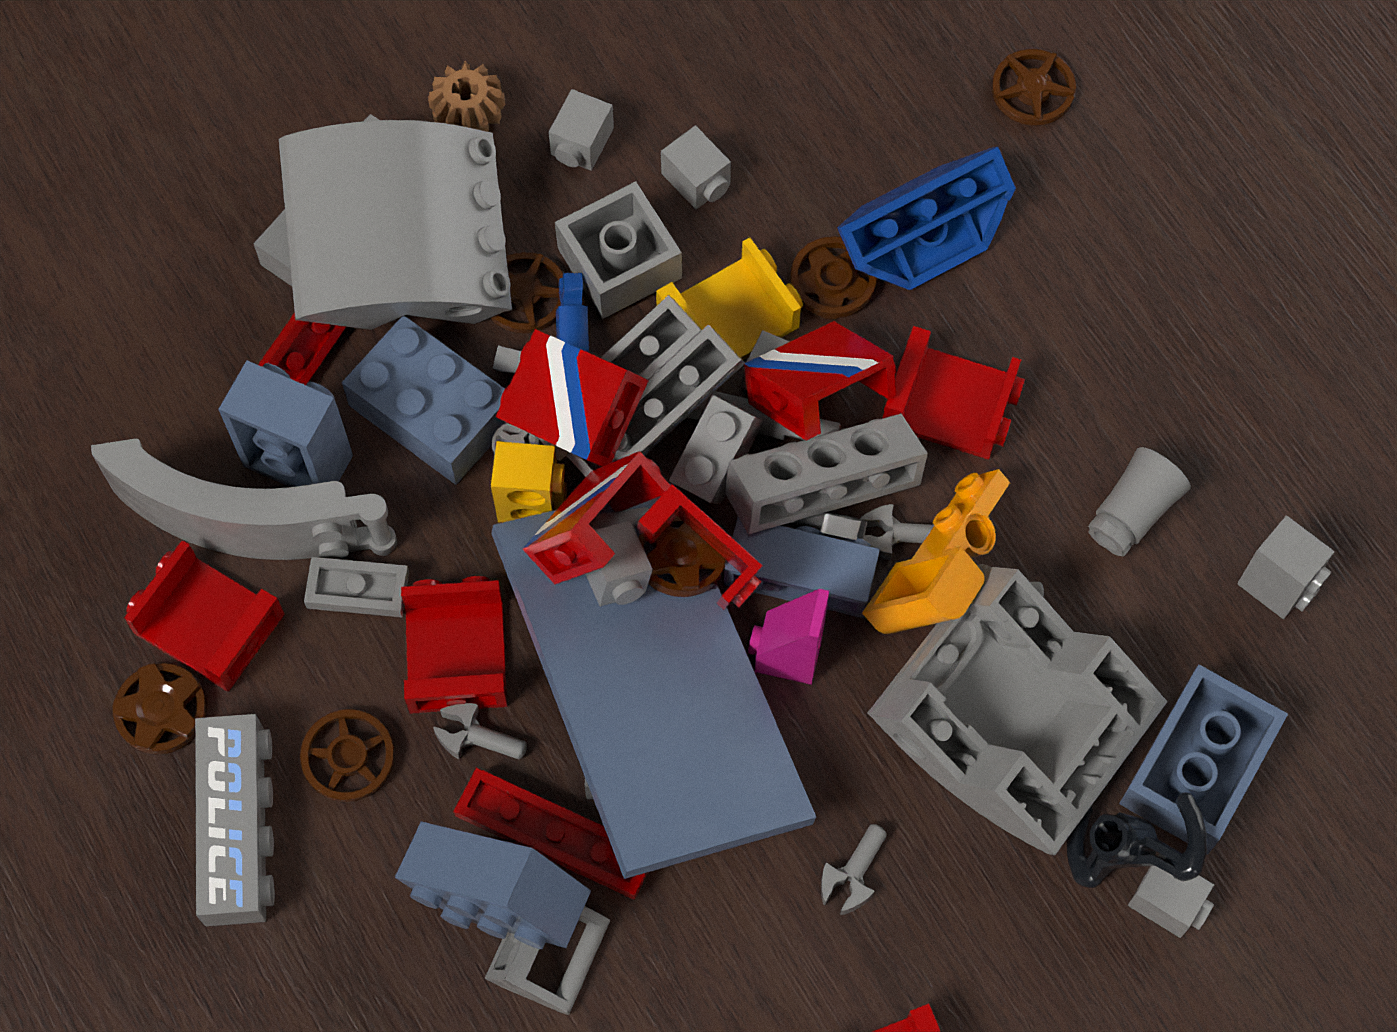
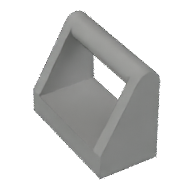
[485,906,610,1015]

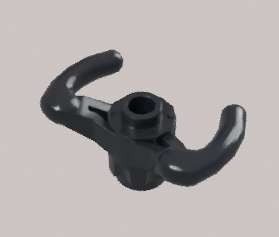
[1066,792,1207,888]

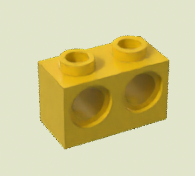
[491,441,567,523]

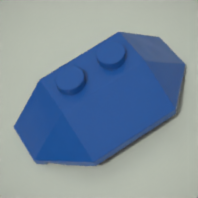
[837,147,1016,290]

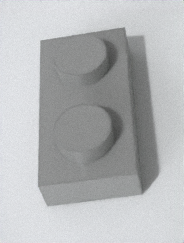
[304,557,409,617]

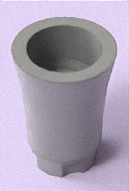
[1088,447,1191,556]

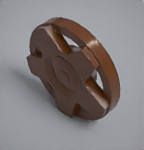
[790,236,877,320]
[638,516,726,597]
[113,663,207,755]

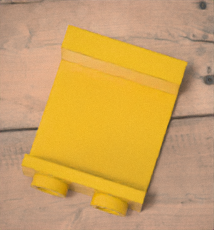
[656,237,803,360]

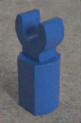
[556,273,589,353]

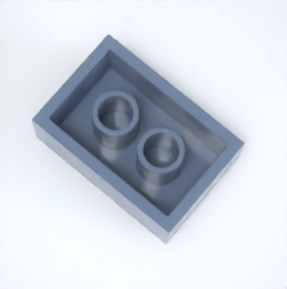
[342,316,507,485]
[218,360,353,487]
[1119,664,1288,855]
[395,822,591,949]

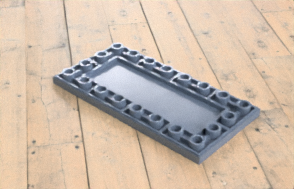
[491,483,816,879]

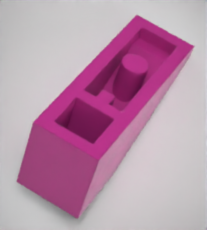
[748,589,829,685]

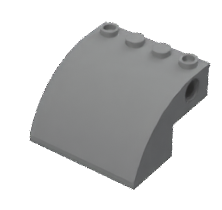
[279,120,512,330]
[868,565,1168,855]

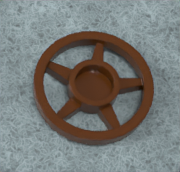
[992,49,1076,125]
[490,252,563,334]
[300,709,394,802]

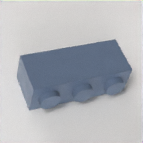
[724,517,880,618]

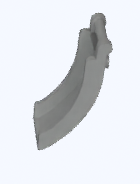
[91,439,397,560]

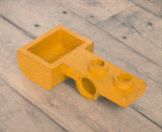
[862,469,1010,634]

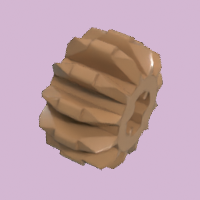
[428,61,505,132]

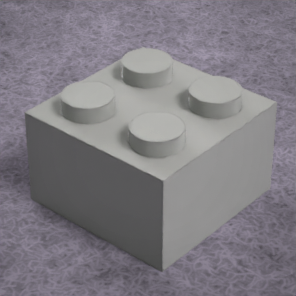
[555,181,682,319]

